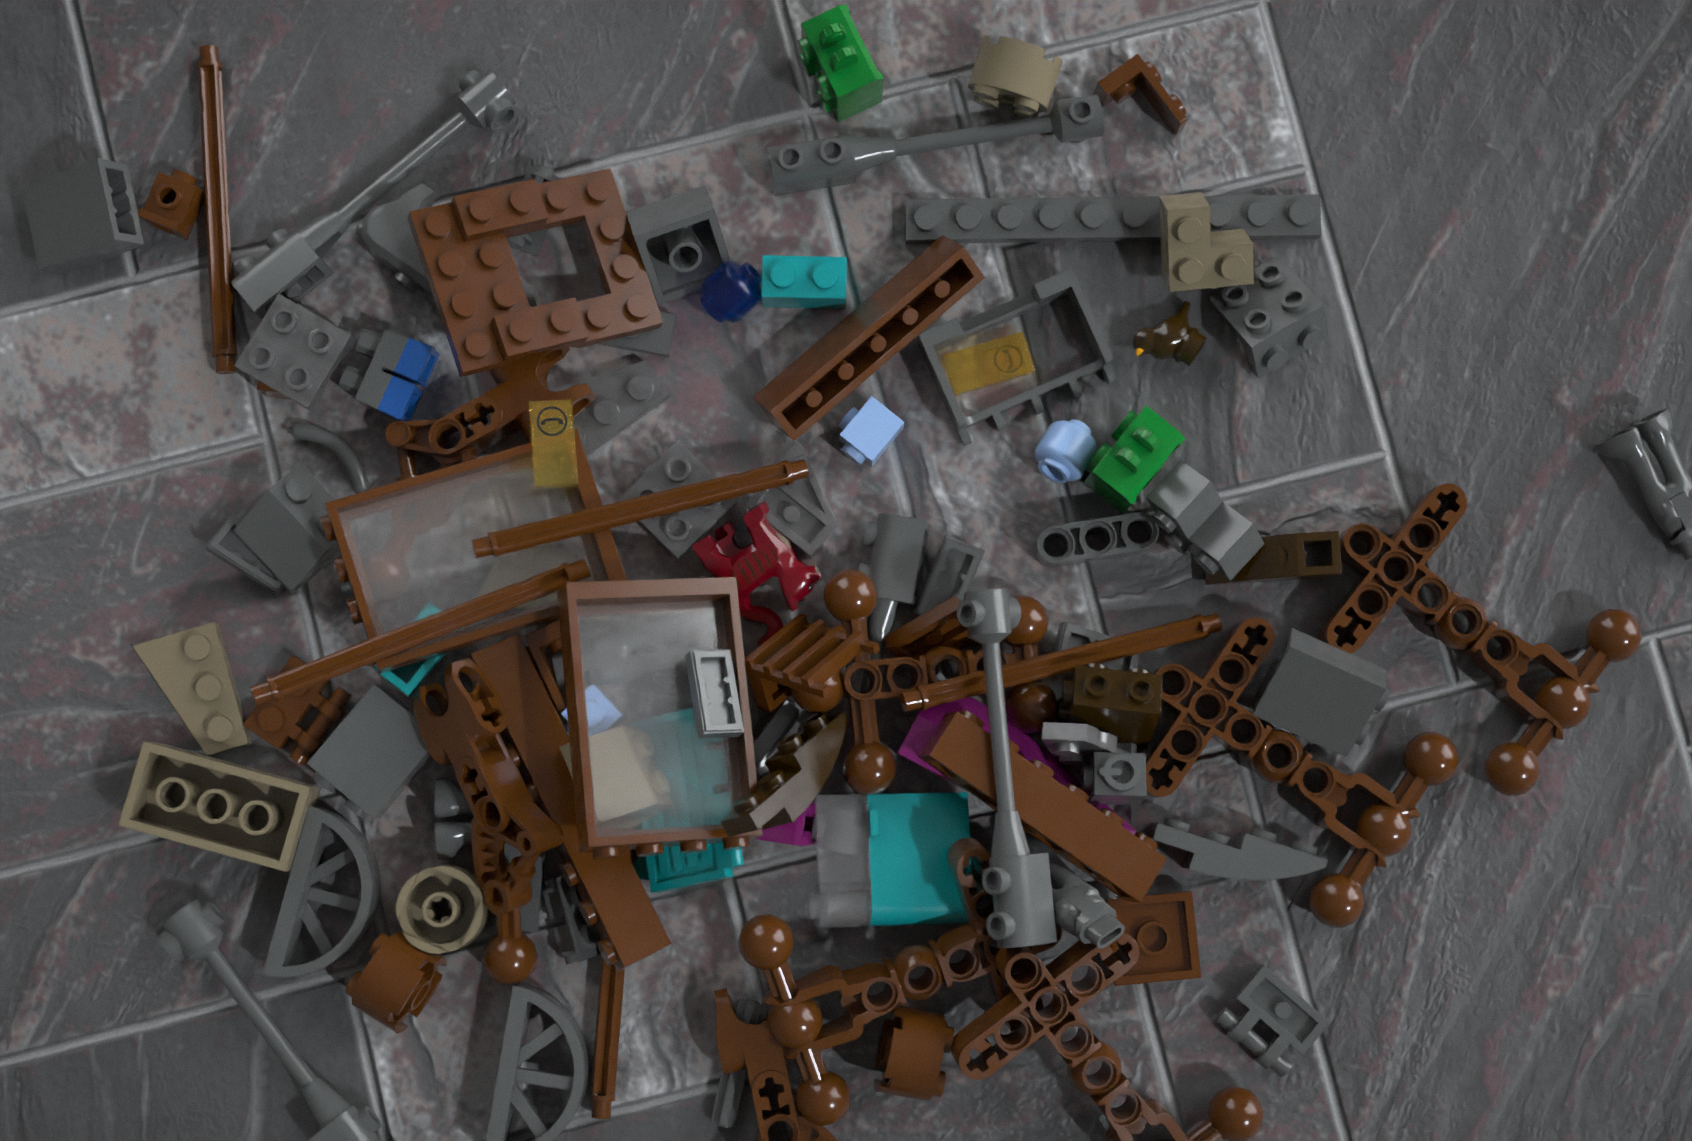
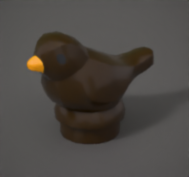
[1133,300,1207,366]

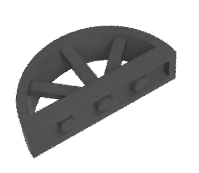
[262,805,381,978]
[486,982,590,1141]

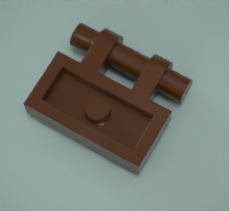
[243,655,352,766]

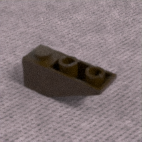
[1204,531,1342,585]

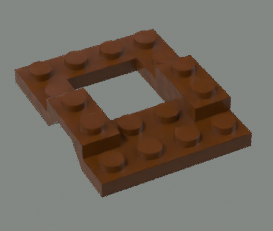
[407,168,663,377]

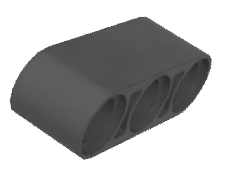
[1034,512,1159,567]

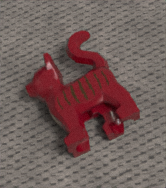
[692,501,821,647]

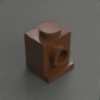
[138,169,205,240]

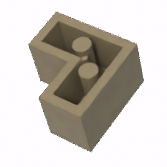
[1159,192,1254,292]

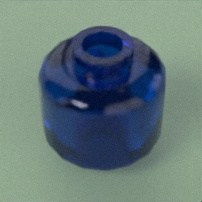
[700,260,762,323]

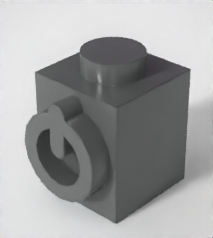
[1080,752,1147,805]

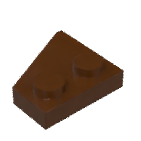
[885,596,1000,658]

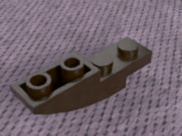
[720,712,848,837]

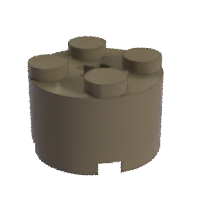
[968,35,1063,119]
[396,864,491,954]

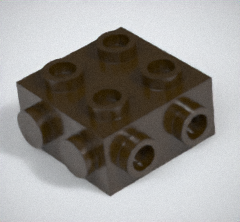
[1056,663,1163,749]

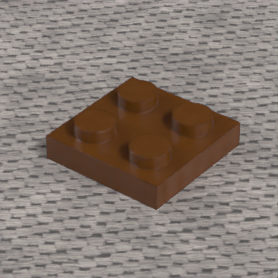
[1105,891,1201,986]

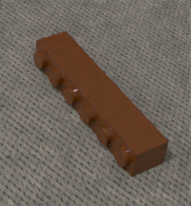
[753,235,985,442]
[918,710,1167,902]

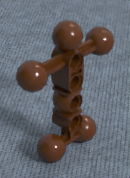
[790,569,1059,795]

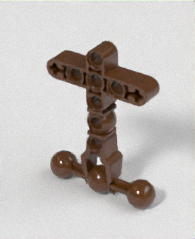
[1318,483,1642,796]
[1146,617,1459,928]
[738,837,1063,1126]
[951,930,1264,1141]

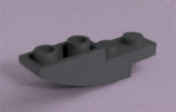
[1148,817,1328,880]

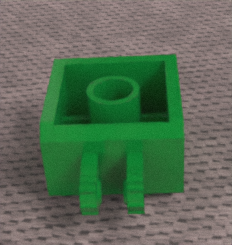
[797,5,884,122]
[1083,405,1185,514]

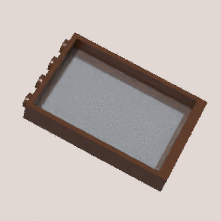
[320,429,627,674]
[557,577,763,860]

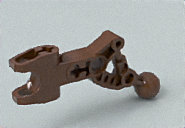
[361,346,597,603]
[412,658,564,985]
[714,988,838,1141]

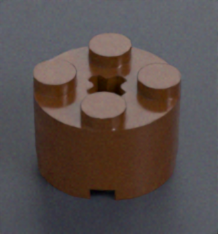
[345,931,447,1034]
[874,1005,954,1101]

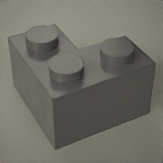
[1146,460,1265,581]

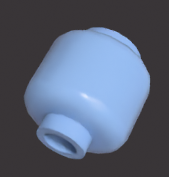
[1035,419,1097,483]

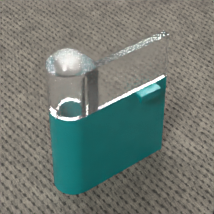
[806,792,972,928]

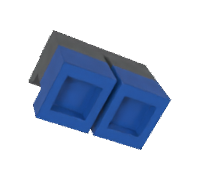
[339,329,440,421]

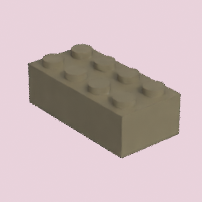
[118,741,322,872]

